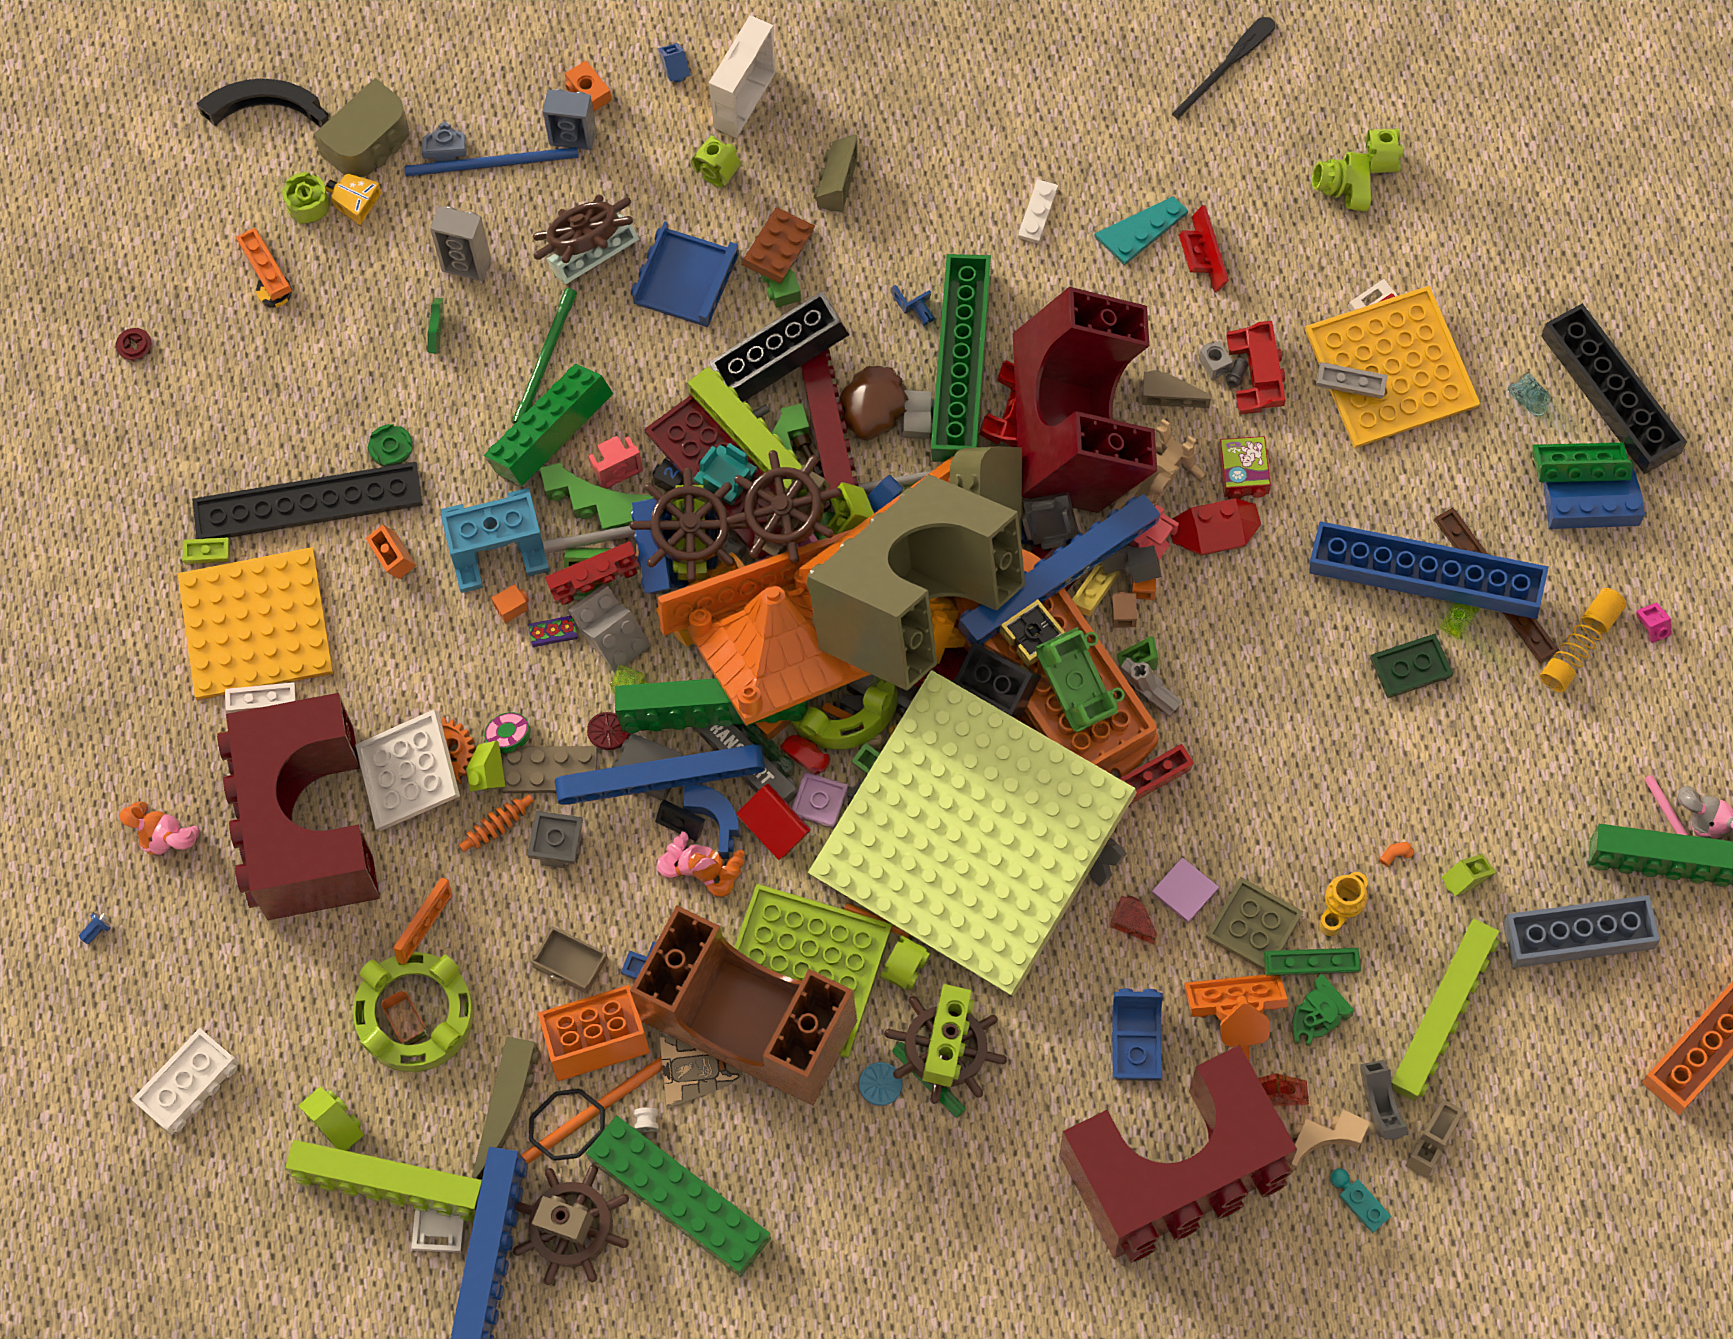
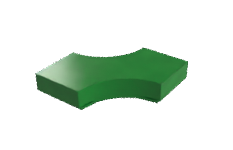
[427,298,444,354]

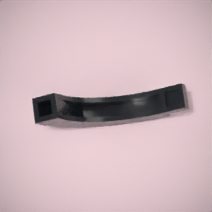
[196,79,329,128]

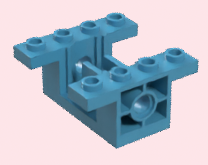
[441,488,550,593]

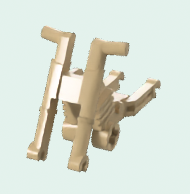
[1112,419,1206,546]

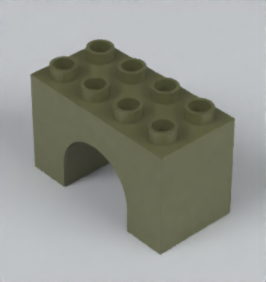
[806,474,1025,690]

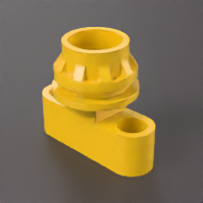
[1319,872,1368,936]

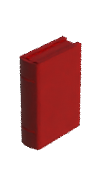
[736,783,811,860]

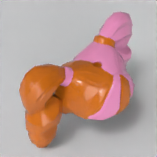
[119,801,200,855]
[657,831,745,897]

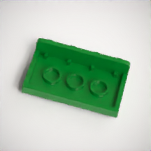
[1532,442,1633,482]

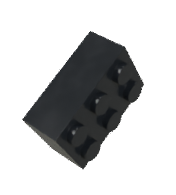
[953,642,1042,718]

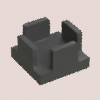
[1023,492,1079,550]
[527,811,583,868]

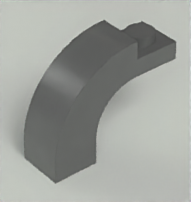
[1360,1060,1409,1140]

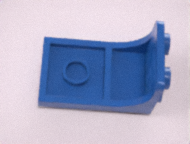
[1112,988,1163,1081]

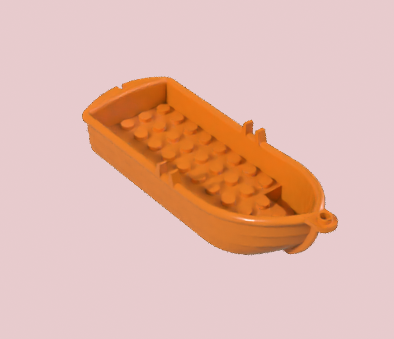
[945,549,1159,777]

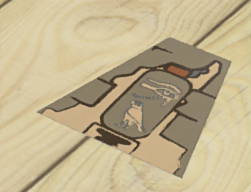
[659,1035,742,1109]

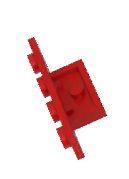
[1179,205,1229,292]

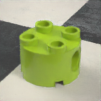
[1366,128,1403,173]
[691,135,742,188]
[282,172,330,224]
[880,935,930,991]

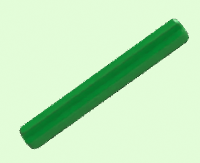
[892,1042,966,1118]

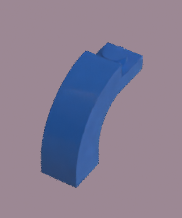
[683,784,740,859]

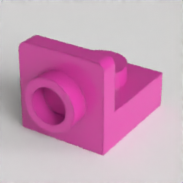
[1636,602,1672,643]

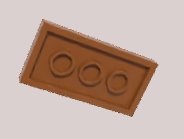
[741,207,815,284]

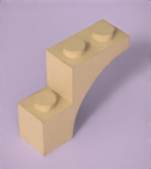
[1290,1110,1370,1171]

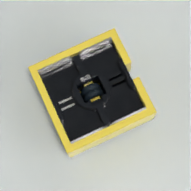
[999,600,1065,667]

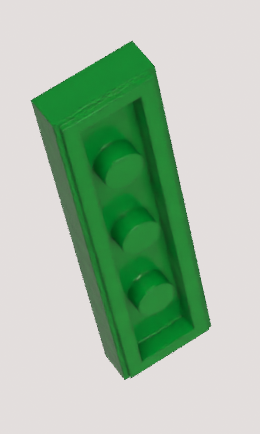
[1264,948,1361,976]

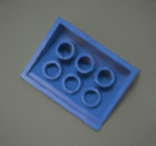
[1543,467,1645,529]

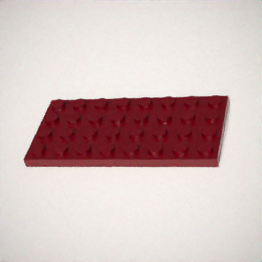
[645,395,831,559]

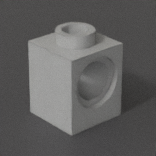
[1199,341,1233,380]

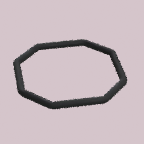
[529,1089,605,1161]

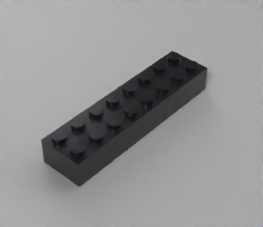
[1541,303,1687,474]

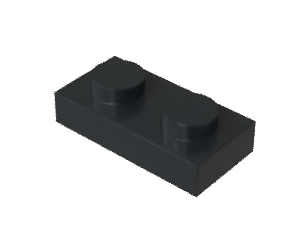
[655,799,706,842]

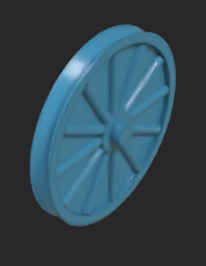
[859,1062,903,1106]

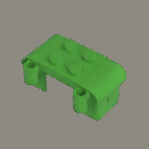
[1035,627,1125,732]

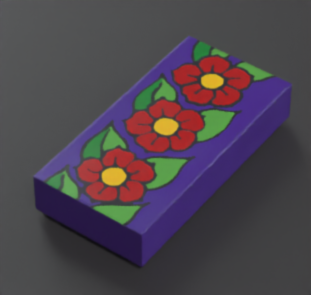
[528,616,578,647]

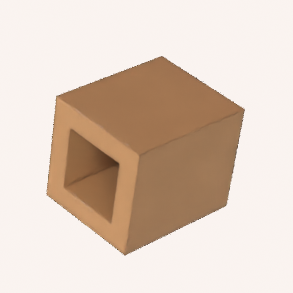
[1111,591,1137,628]

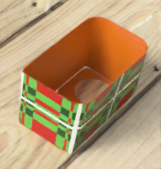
[382,991,428,1045]

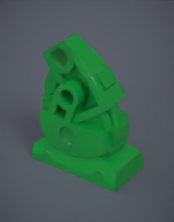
[1292,974,1354,1046]

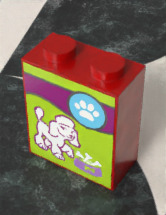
[1218,436,1271,499]

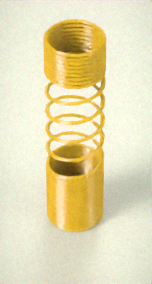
[1540,588,1627,692]

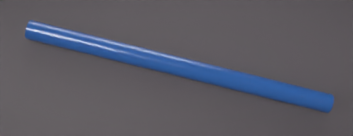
[404,147,579,176]

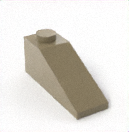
[1142,370,1211,408]

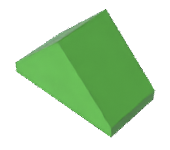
[1117,636,1158,670]

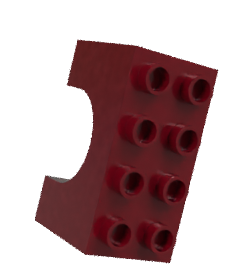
[1013,287,1157,513]
[217,693,380,921]
[1059,1045,1297,1263]

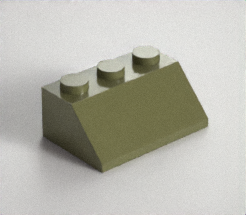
[814,135,858,212]

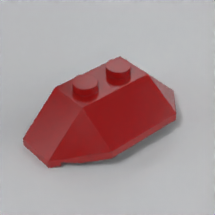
[1170,498,1261,556]

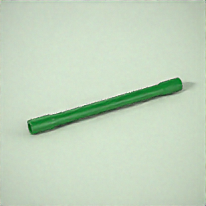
[512,288,577,424]

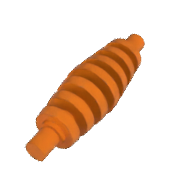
[458,794,534,853]

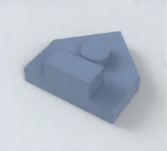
[422,121,467,162]

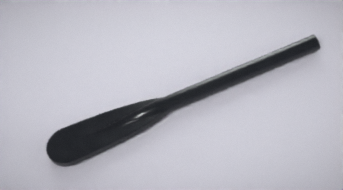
[1172,17,1275,119]

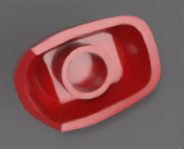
[780,735,830,775]

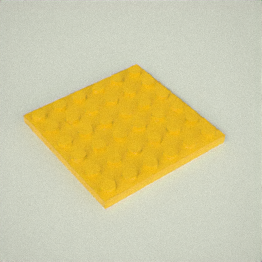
[1304,285,1480,449]
[178,547,333,700]

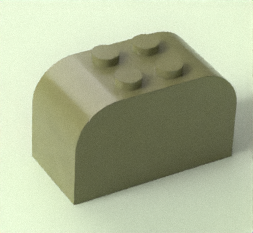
[314,78,409,177]
[949,447,1022,537]

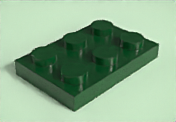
[1370,633,1453,699]

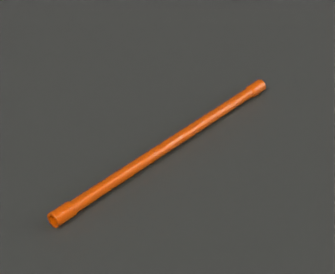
[521,1056,663,1164]

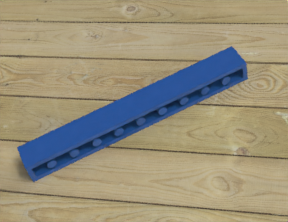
[958,493,1161,645]

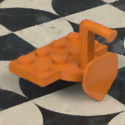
[1184,974,1288,1072]

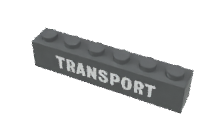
[692,724,797,804]

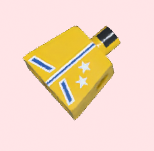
[326,174,382,225]

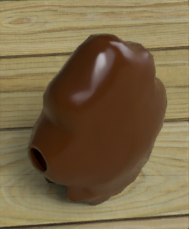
[839,366,909,441]

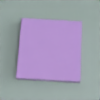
[792,772,849,829]
[1152,857,1219,923]

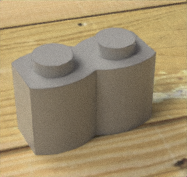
[901,390,935,439]

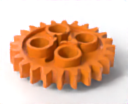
[441,717,476,784]

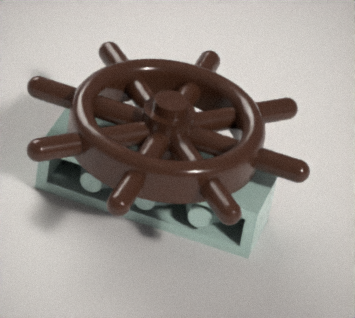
[533,194,639,284]

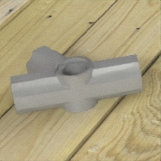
[1119,658,1182,717]

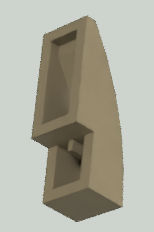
[1405,1099,1464,1178]

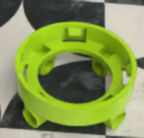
[790,679,898,750]
[353,952,474,1072]

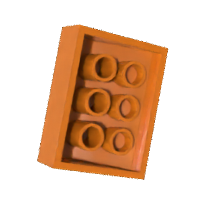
[538,984,650,1082]

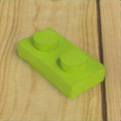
[182,538,230,564]

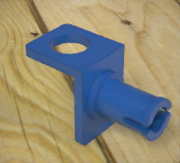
[891,285,935,326]

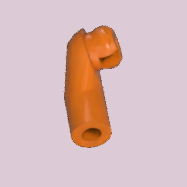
[1379,842,1414,867]

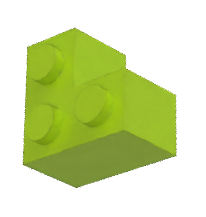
[827,482,874,535]
[298,1086,364,1151]

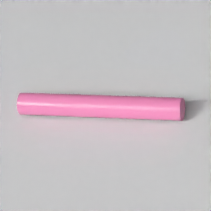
[1644,775,1688,835]

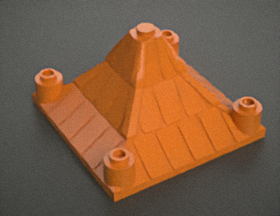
[687,569,870,725]

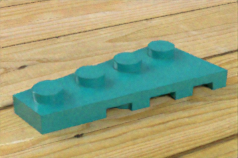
[1094,196,1188,265]

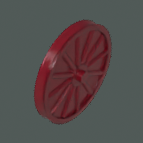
[587,712,629,750]

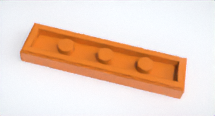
[236,228,292,301]
[393,877,453,965]

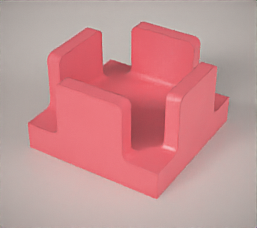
[588,436,643,489]
[1130,504,1179,560]

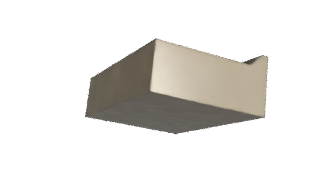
[531,926,608,994]

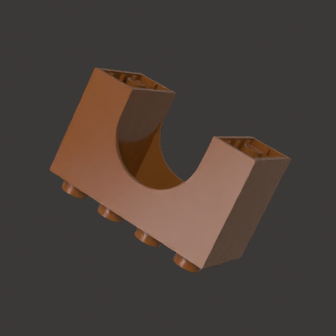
[630,905,857,1106]

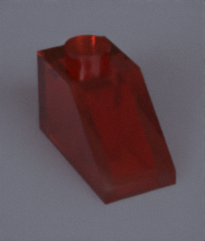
[1110,895,1157,944]
[1258,1073,1309,1106]

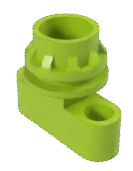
[1312,151,1371,212]

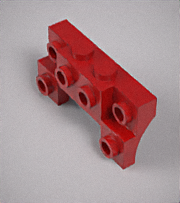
[1226,321,1286,415]
[979,360,1018,447]
[545,541,641,605]

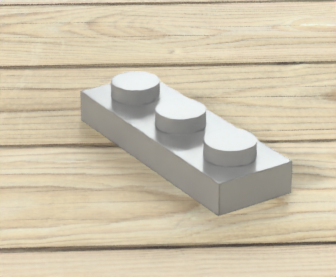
[1316,362,1387,399]

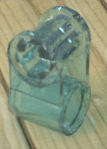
[1508,373,1550,416]

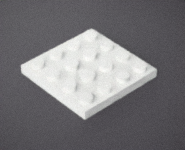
[356,710,460,831]

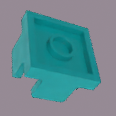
[693,443,757,506]

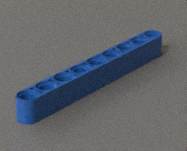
[555,745,765,805]

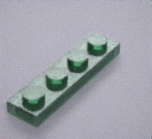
[734,723,794,777]

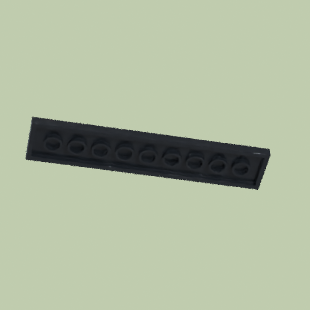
[192,462,423,539]

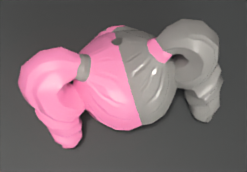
[1678,785,1733,839]

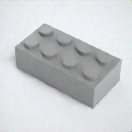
[430,206,491,281]

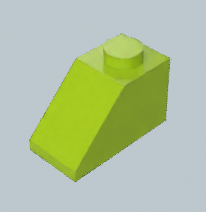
[466,741,506,792]
[1441,854,1497,896]

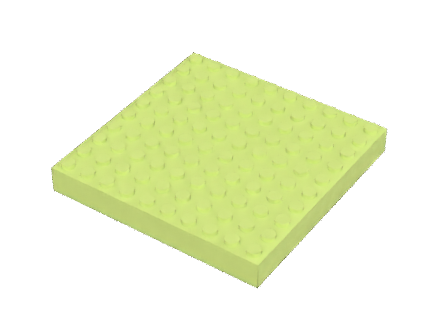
[808,670,1137,997]

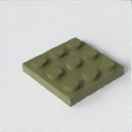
[1206,877,1304,971]

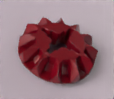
[116,328,152,362]

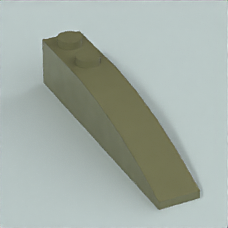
[472,1036,540,1180]

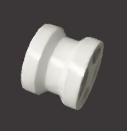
[634,1108,659,1133]

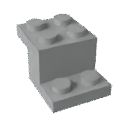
[568,584,651,673]

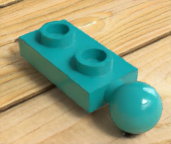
[1330,1168,1391,1233]

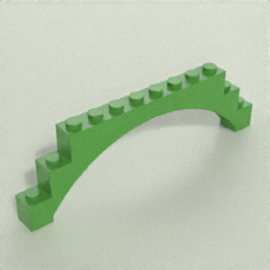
[540,403,810,531]

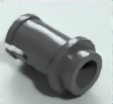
[1226,358,1249,388]

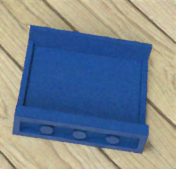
[631,221,739,327]

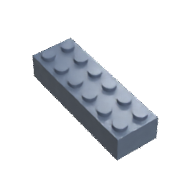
[1503,895,1660,968]

